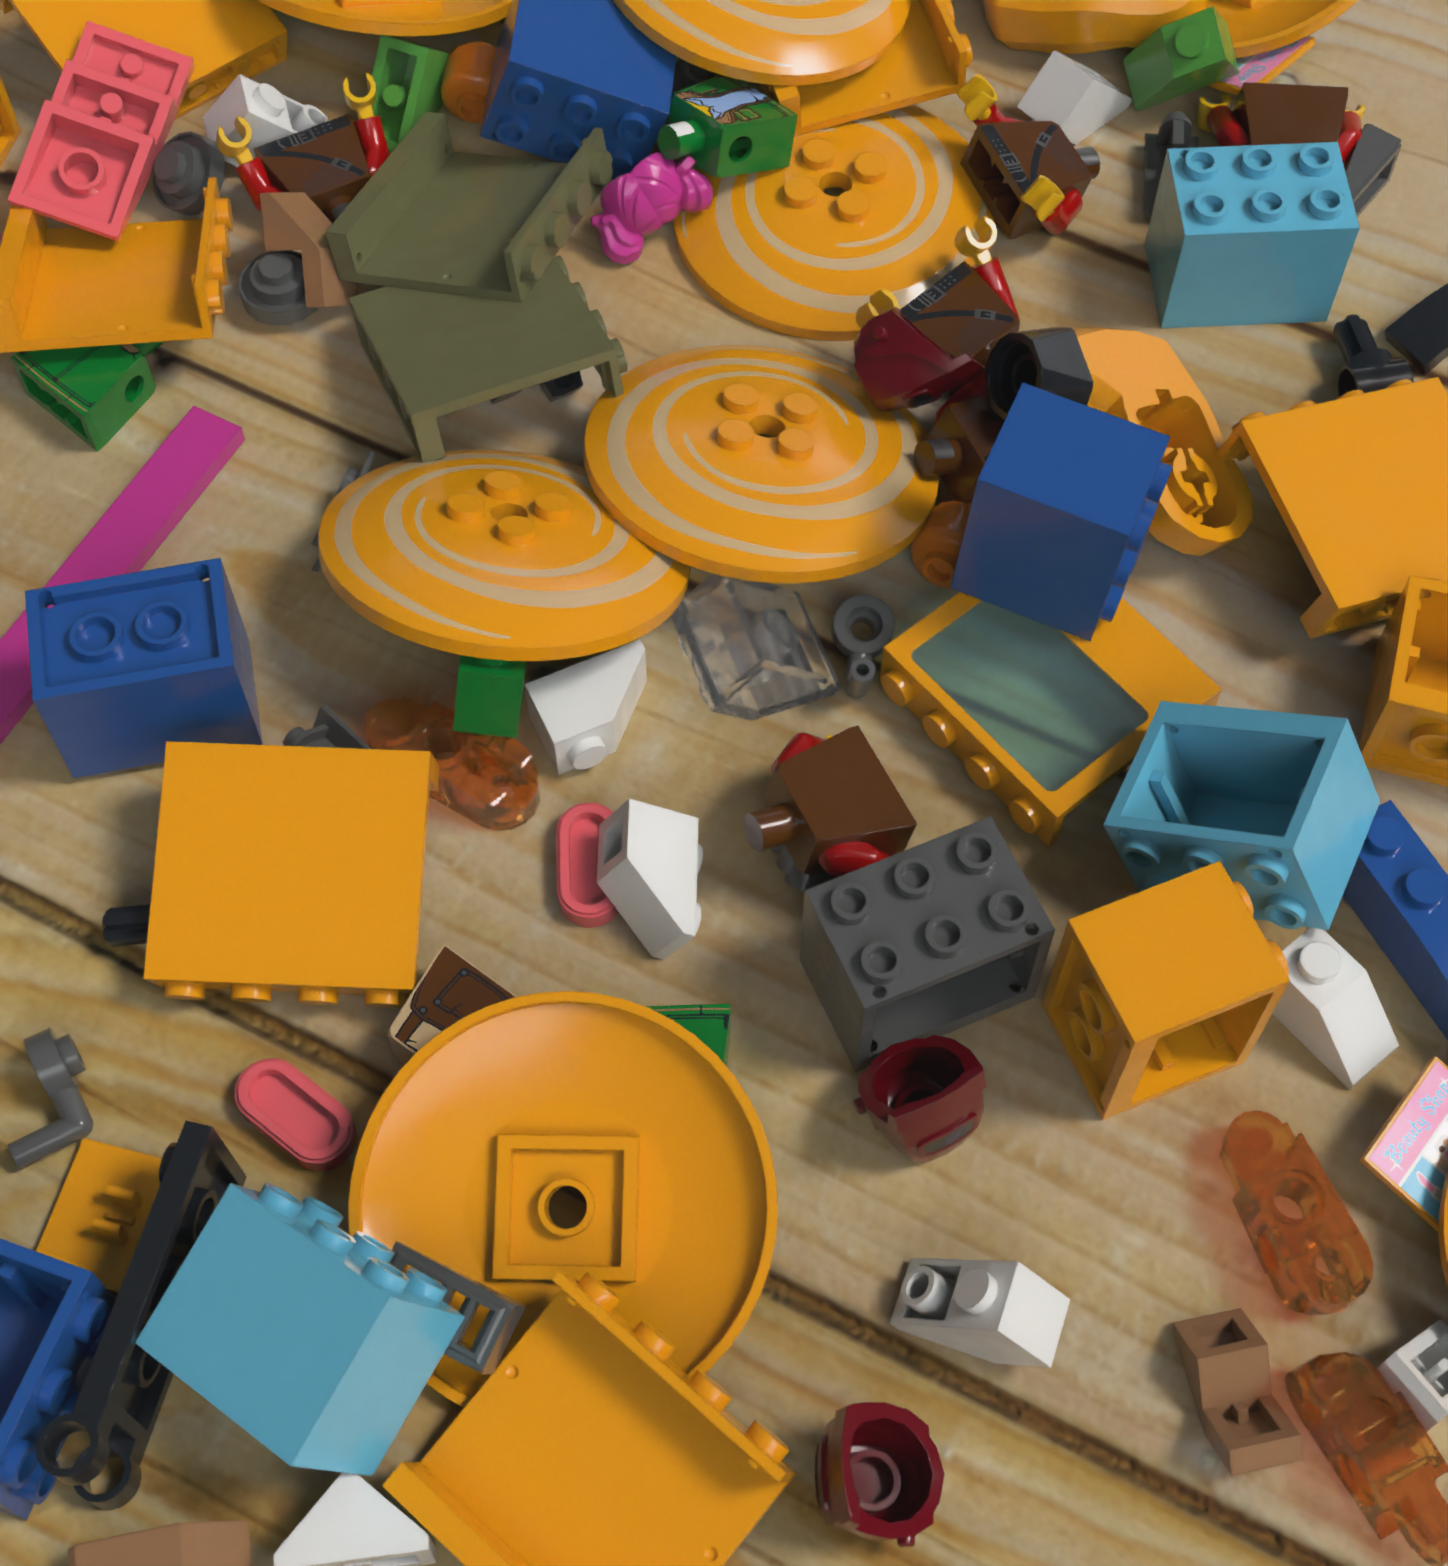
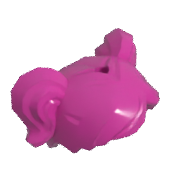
[590,152,713,264]

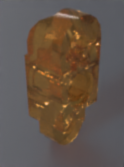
[363,697,540,831]
[1219,1110,1374,1315]
[1285,1352,1448,1566]

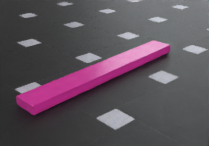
[0,406,245,744]

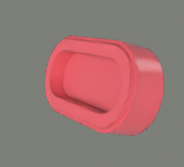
[556,803,619,928]
[235,1058,357,1171]

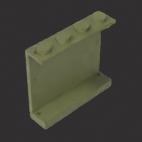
[326,112,613,303]
[348,255,628,463]

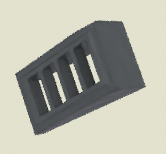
[1345,124,1402,217]
[389,1241,526,1374]

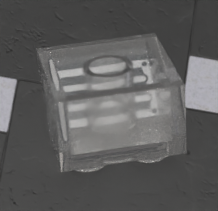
[671,573,842,721]

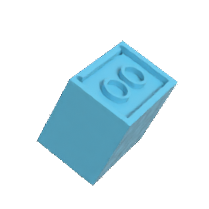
[1145,142,1360,328]
[1103,701,1380,930]
[136,1183,465,1476]

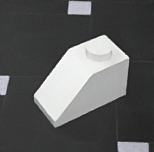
[1017,50,1133,145]
[525,639,647,775]
[1272,928,1399,1090]

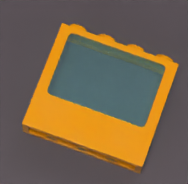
[880,592,1222,847]

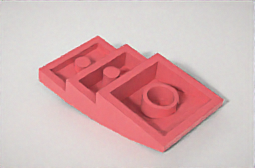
[7,21,194,241]

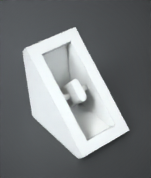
[1358,1319,1448,1446]
[274,1473,438,1566]

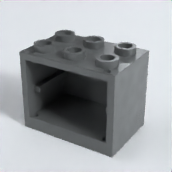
[799,816,1055,1072]

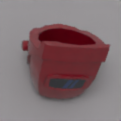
[854,306,985,411]
[853,1035,987,1164]
[815,1402,945,1547]

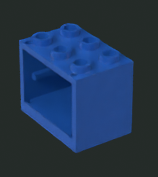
[480,0,677,180]
[950,382,1173,641]
[25,558,263,778]
[0,1238,116,1521]

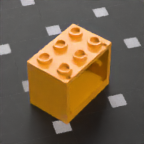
[1359,575,1448,787]
[1041,861,1290,1120]

